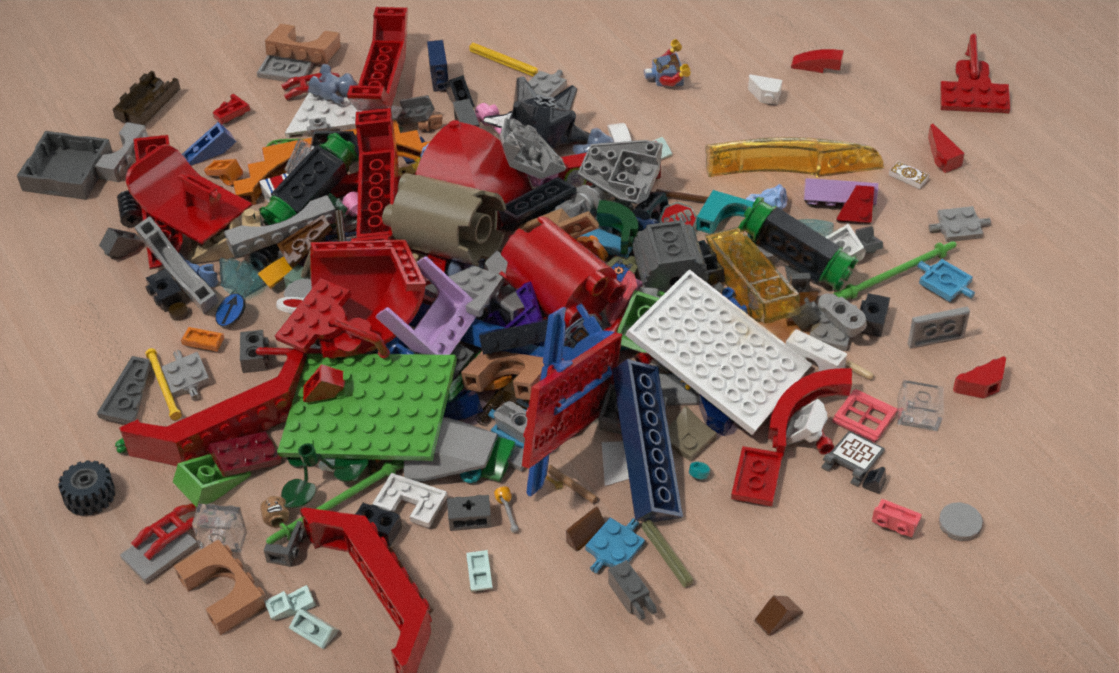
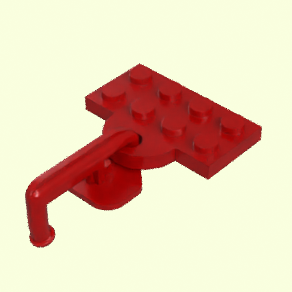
[940,33,1010,114]
[274,278,390,358]

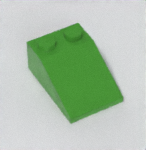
[617,290,660,353]
[173,454,251,507]

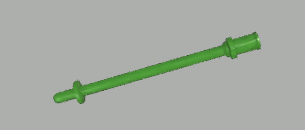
[833,241,957,300]
[266,460,404,544]

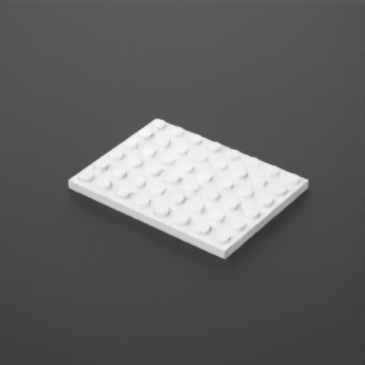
[625,270,812,435]

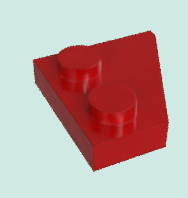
[212,93,250,124]
[836,185,875,223]

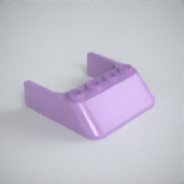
[376,256,476,355]

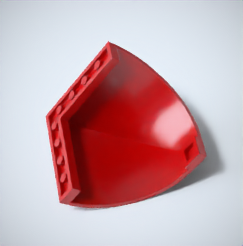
[415,120,532,230]
[310,240,426,359]

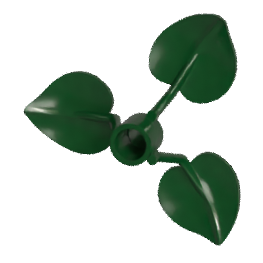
[281,443,369,508]

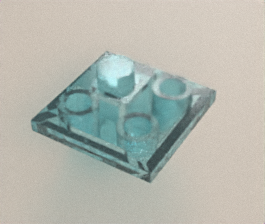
[219,257,266,298]

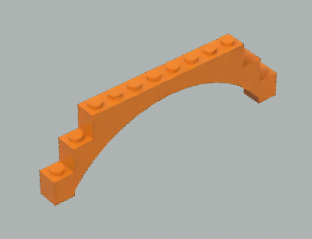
[233,121,430,205]

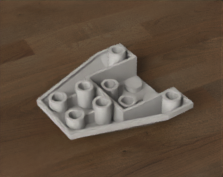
[499,117,566,179]
[578,140,663,204]
[404,417,498,481]

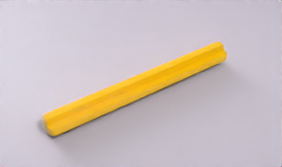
[469,42,538,77]

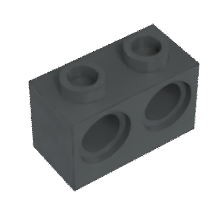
[240,330,269,373]

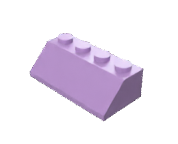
[804,178,879,206]

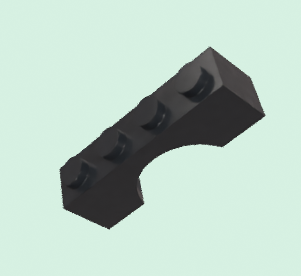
[479,318,548,355]

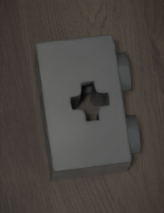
[447,495,492,531]

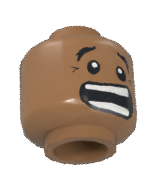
[260,496,289,528]

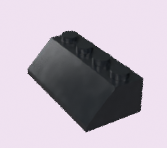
[499,177,577,232]

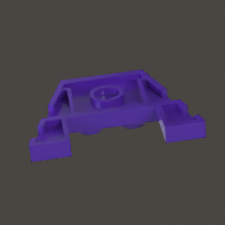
[483,282,542,328]

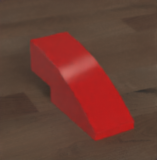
[791,49,844,73]

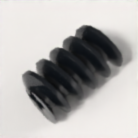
[117,190,143,228]
[248,242,280,272]

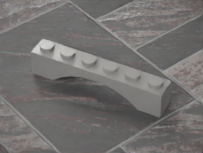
[224,196,336,258]
[135,217,219,314]

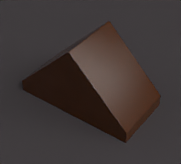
[755,595,803,636]

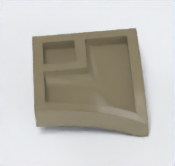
[668,406,717,462]

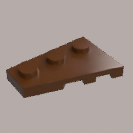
[277,215,332,269]

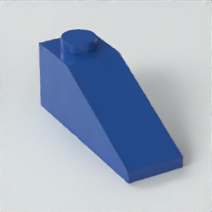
[182,122,236,165]

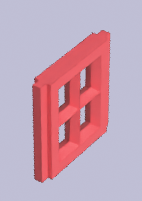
[605,270,637,325]
[832,389,898,442]

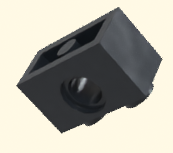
[145,269,185,312]
[860,293,890,337]

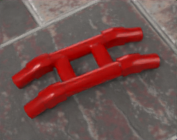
[281,71,340,100]
[131,503,209,561]

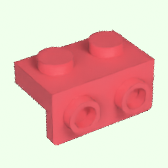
[872,499,922,538]

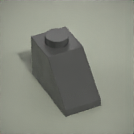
[99,227,144,258]

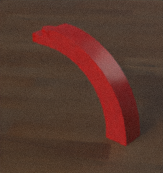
[768,368,852,457]

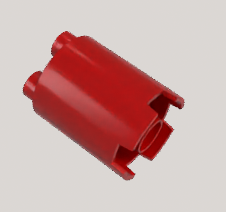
[499,216,624,331]

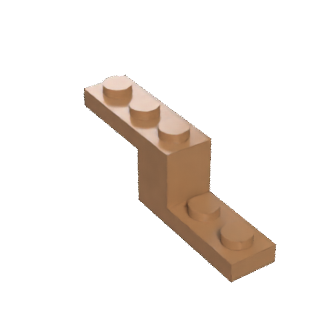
[516,208,599,238]

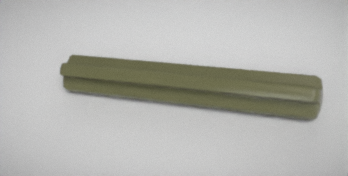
[642,520,693,588]

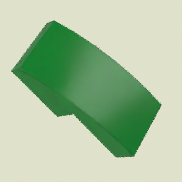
[481,437,516,482]

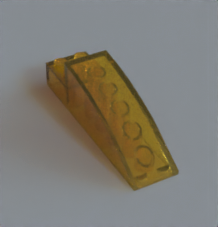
[705,227,800,324]

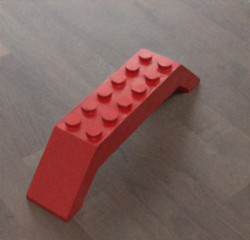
[347,7,408,111]
[351,108,399,241]
[119,349,307,466]
[300,507,432,673]

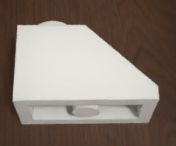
[748,74,782,105]

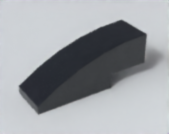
[698,240,725,286]

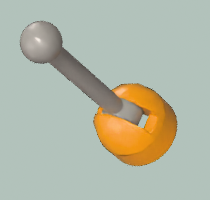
[494,486,519,533]

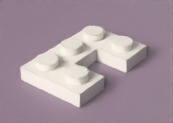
[373,473,448,528]

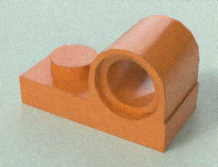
[204,159,243,186]

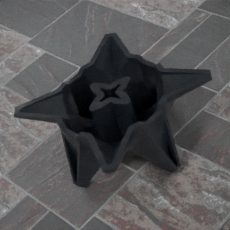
[484,76,590,148]

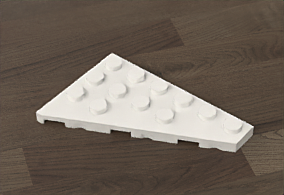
[285,93,403,138]

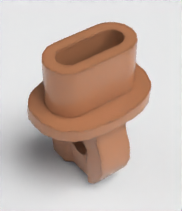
[418,114,442,131]

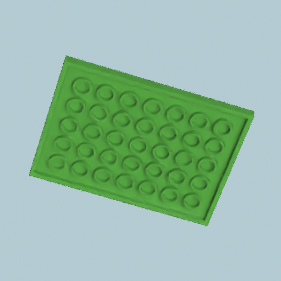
[277,354,457,461]

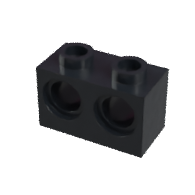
[632,192,670,223]
[355,502,402,547]

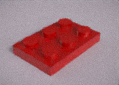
[731,446,783,506]

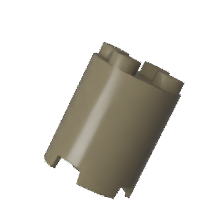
[382,173,506,266]

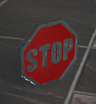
[659,202,697,229]

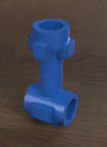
[722,287,748,314]

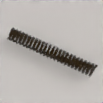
[475,374,518,425]

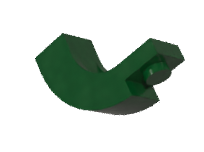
[597,200,638,255]

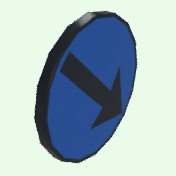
[215,293,246,328]

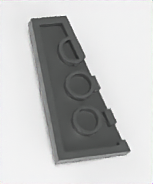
[97,356,151,424]

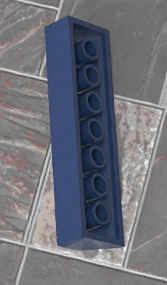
[612,359,683,523]

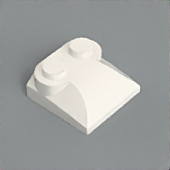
[826,224,866,261]
[786,399,828,445]

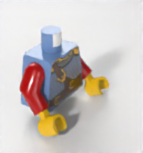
[644,39,691,87]

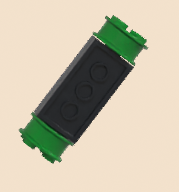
[259,133,359,226]
[738,197,859,291]

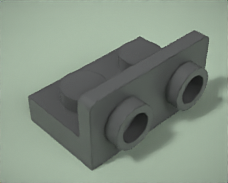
[397,95,435,125]

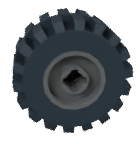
[58,460,116,516]

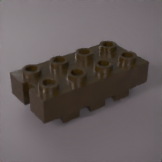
[112,71,181,125]

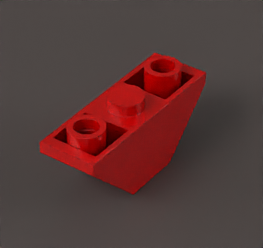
[953,356,1006,399]

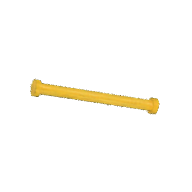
[145,348,182,420]

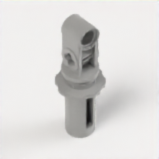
[555,184,613,218]

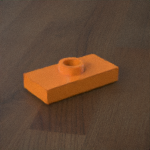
[181,327,225,352]

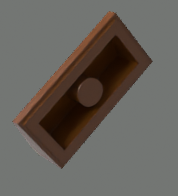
[566,506,605,551]

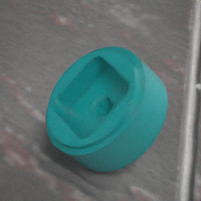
[688,461,710,479]
[460,469,482,483]

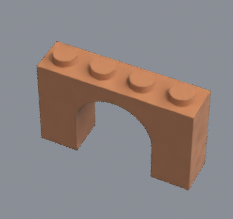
[265,24,341,64]
[461,351,544,400]
[174,539,266,635]

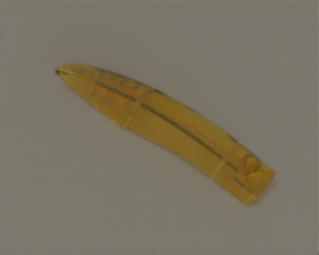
[705,137,884,178]

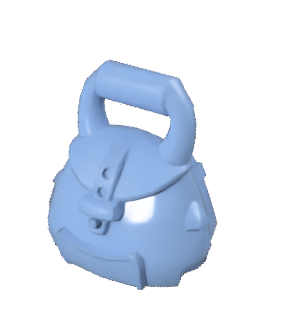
[746,184,788,210]

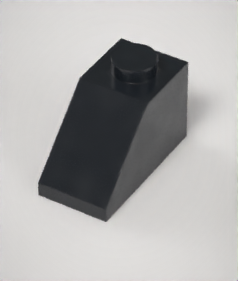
[444,75,475,107]

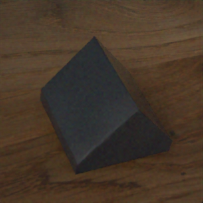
[862,467,887,494]

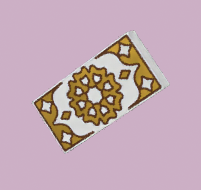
[889,161,929,189]

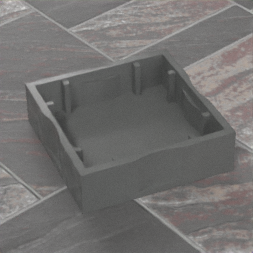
[17,131,113,200]

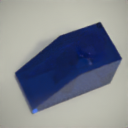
[443,390,483,420]
[699,394,735,436]

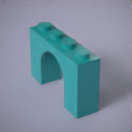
[696,190,757,247]

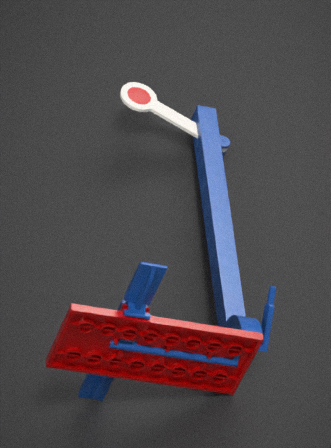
[276,297,622,497]

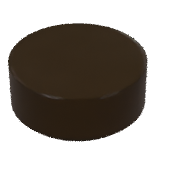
[168,302,189,320]

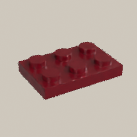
[208,431,282,477]

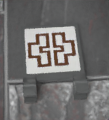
[821,431,885,487]

